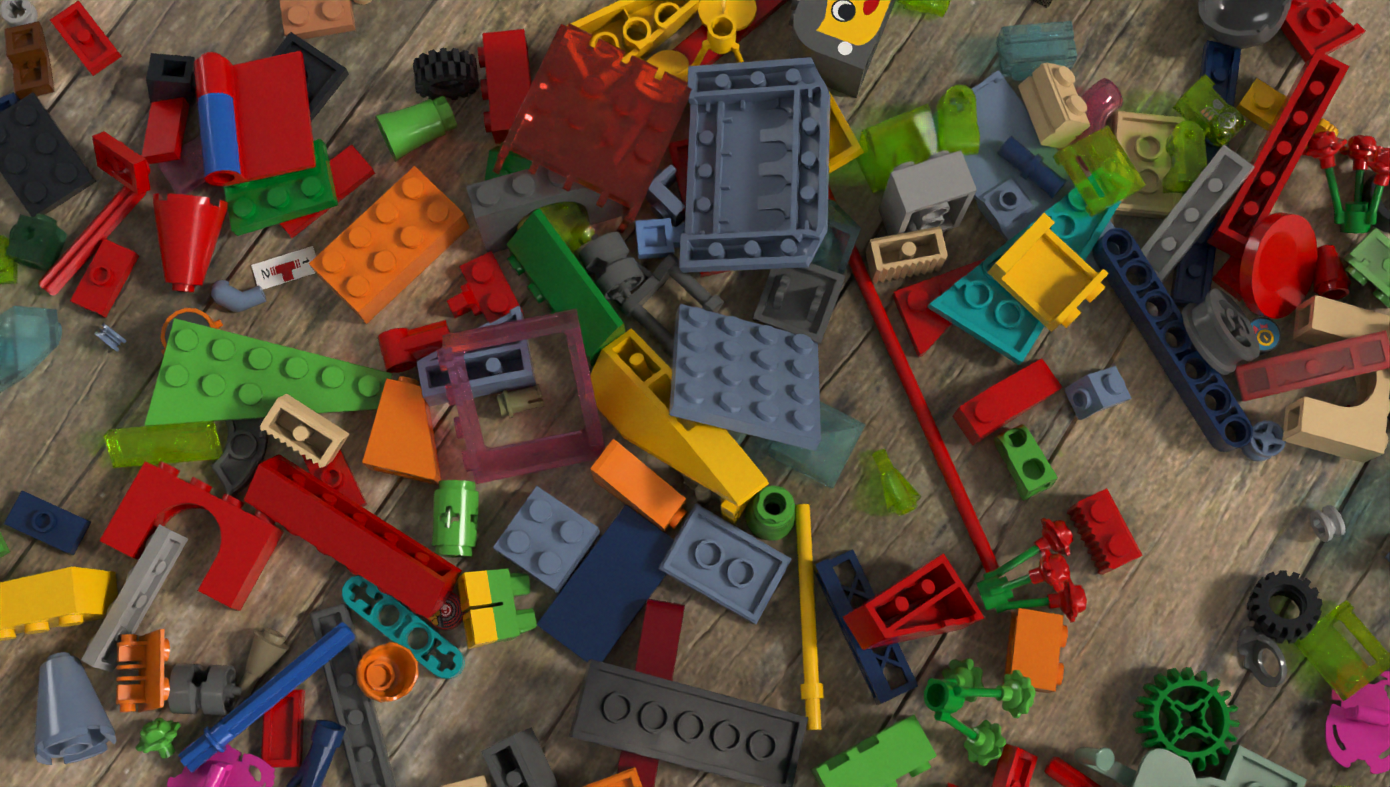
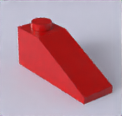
[952,358,1063,446]

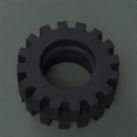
[1247,570,1323,644]

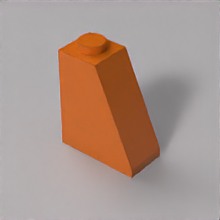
[362,376,441,486]
[590,439,688,532]

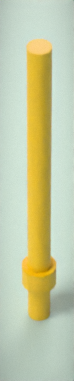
[795,504,824,730]

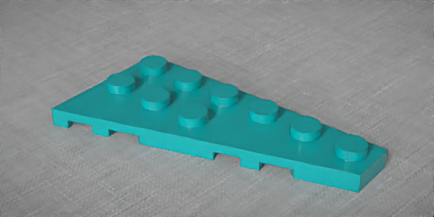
[927,168,1131,365]

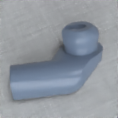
[211,280,267,313]

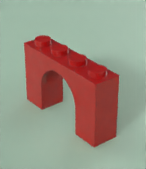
[99,461,284,611]

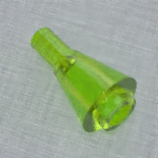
[872,449,921,516]

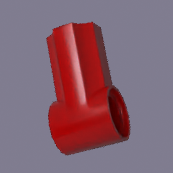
[377,320,453,373]

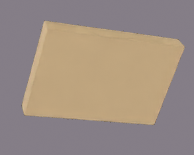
[1110,111,1186,219]

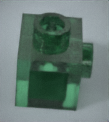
[5,214,68,272]

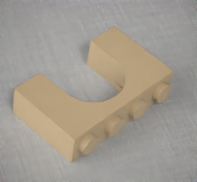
[1282,295,1390,463]

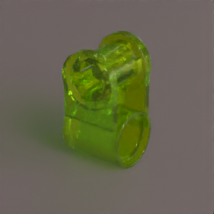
[937,84,980,155]

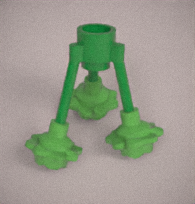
[924,658,1036,766]

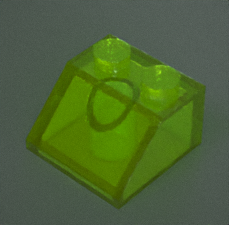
[856,103,940,193]

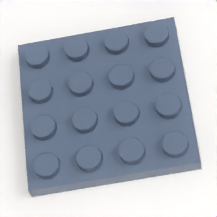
[669,304,821,451]

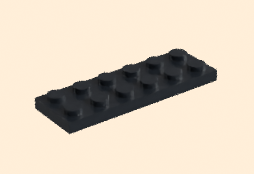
[569,659,808,787]

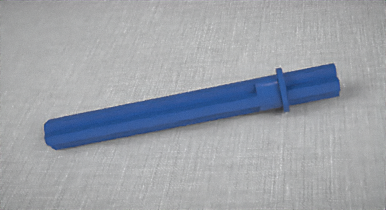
[178,622,356,773]

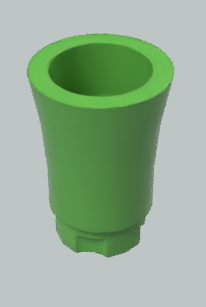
[375,96,457,162]
[745,486,796,541]

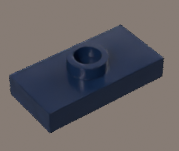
[4,491,91,555]

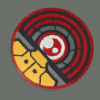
[429,592,466,630]

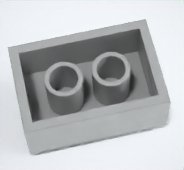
[878,150,977,236]

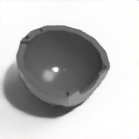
[1198,0,1292,49]

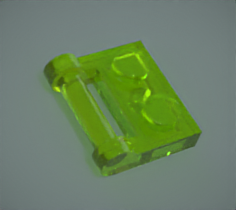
[1053,125,1146,217]
[1294,600,1390,701]

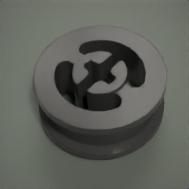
[1182,289,1260,375]

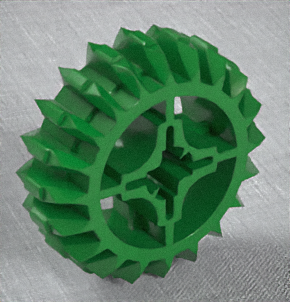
[1133,667,1240,771]

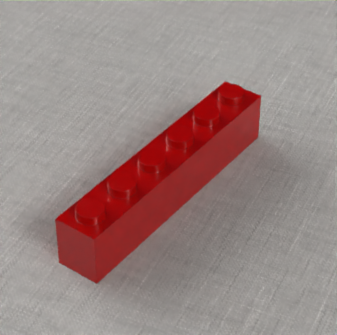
[1206,50,1350,259]
[244,454,462,619]

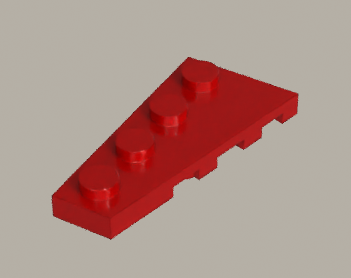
[1281,0,1366,63]

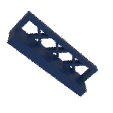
[813,549,918,705]

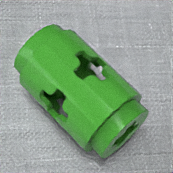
[432,480,479,558]

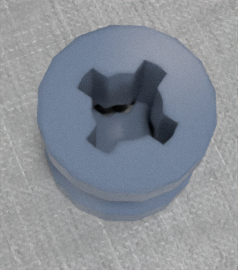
[1241,420,1286,462]

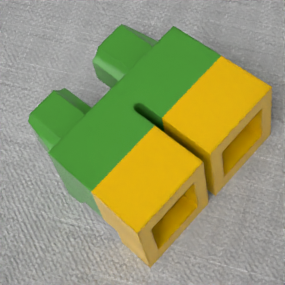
[457,568,537,649]

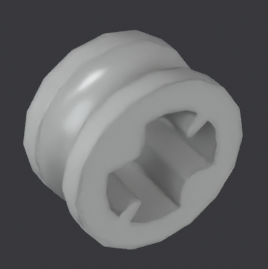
[0,0,38,27]
[1310,505,1346,542]

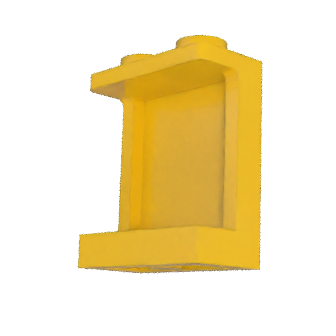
[987,213,1109,332]

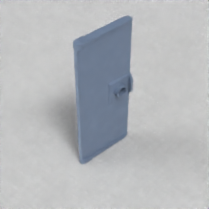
[921,71,1120,272]

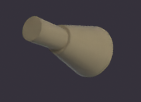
[237,628,289,698]

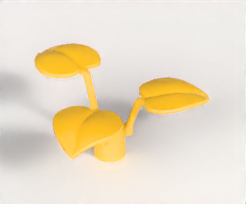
[634,0,757,105]

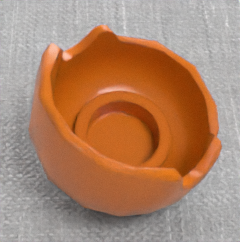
[356,642,419,703]

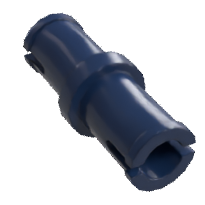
[997,136,1067,198]

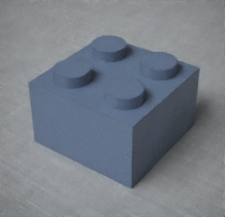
[493,486,601,594]

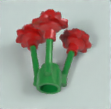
[1302,131,1390,233]
[976,518,1087,623]

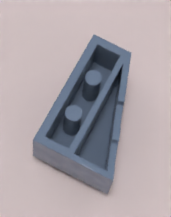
[417,305,536,406]

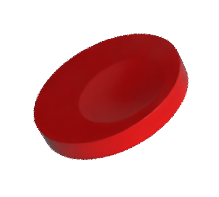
[1239,212,1317,319]

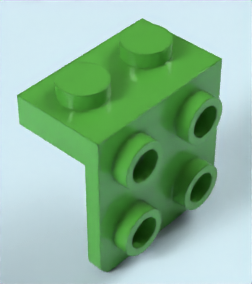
[1343,227,1390,309]

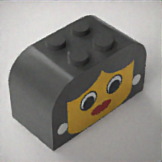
[789,0,896,98]

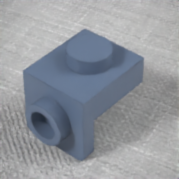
[646,165,686,227]
[1065,366,1131,420]

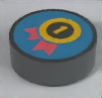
[1250,317,1281,355]

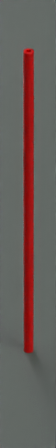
[828,184,999,573]

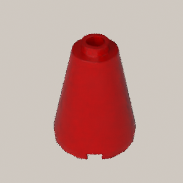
[153,193,228,293]

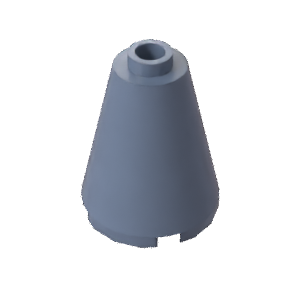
[34,652,117,765]

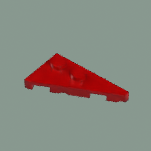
[892,258,986,358]

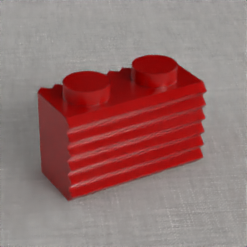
[1067,488,1143,575]

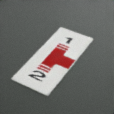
[251,246,316,289]

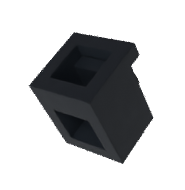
[146,53,196,103]

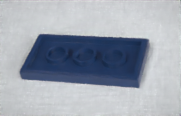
[537,505,674,663]

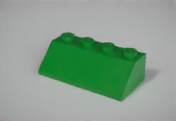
[507,208,625,366]

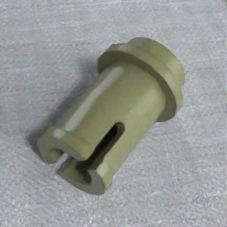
[496,384,544,418]

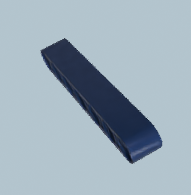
[1092,228,1253,452]

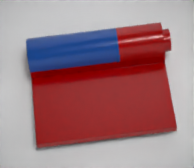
[194,50,316,186]

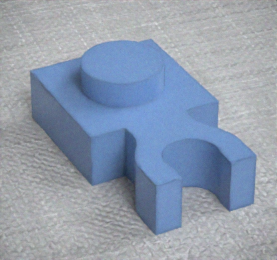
[635,218,685,259]

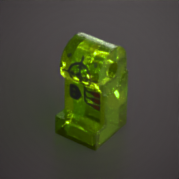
[1172,74,1245,147]
[1162,120,1207,193]

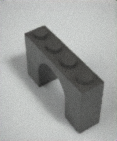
[466,146,624,253]

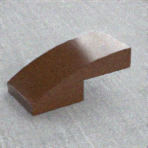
[5,21,55,100]

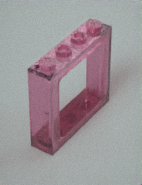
[437,308,605,484]

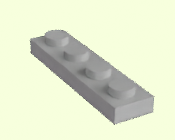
[1141,145,1255,283]
[81,524,188,672]

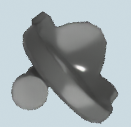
[1237,626,1287,687]

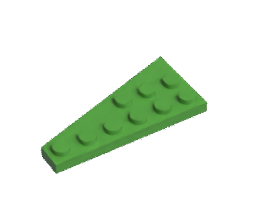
[144,318,393,426]

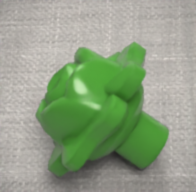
[136,718,181,759]

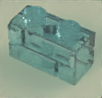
[996,21,1077,81]

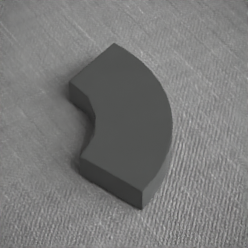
[210,418,268,497]

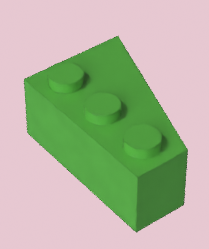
[810,714,937,787]

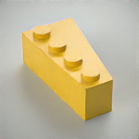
[558,0,700,103]
[0,566,118,641]

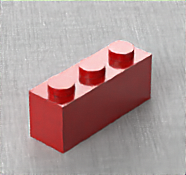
[477,29,537,144]

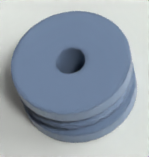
[94,322,127,352]

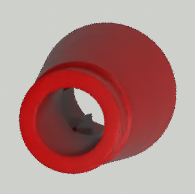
[1314,245,1351,300]

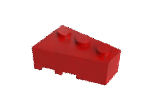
[843,553,985,650]

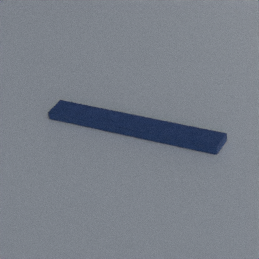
[1171,40,1241,307]

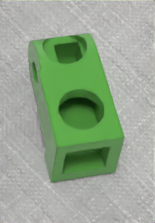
[994,424,1058,501]

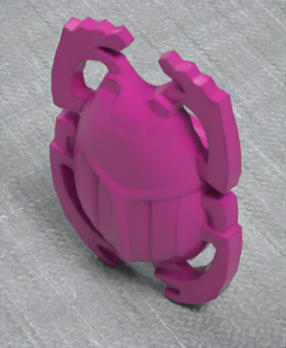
[1325,663,1390,774]
[167,743,275,787]

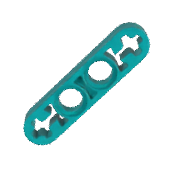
[342,575,465,679]

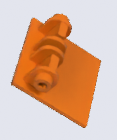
[116,629,170,713]

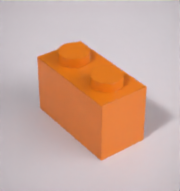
[1003,608,1068,693]

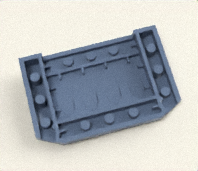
[679,57,830,273]

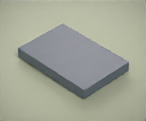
[658,503,792,624]

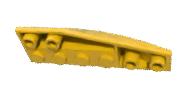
[583,328,769,507]

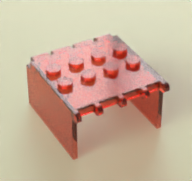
[493,23,692,233]

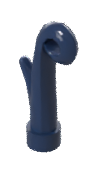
[286,720,346,787]

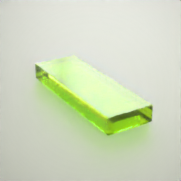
[103,420,223,468]

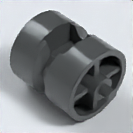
[578,232,645,301]
[168,663,242,716]

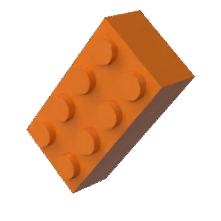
[309,166,470,324]

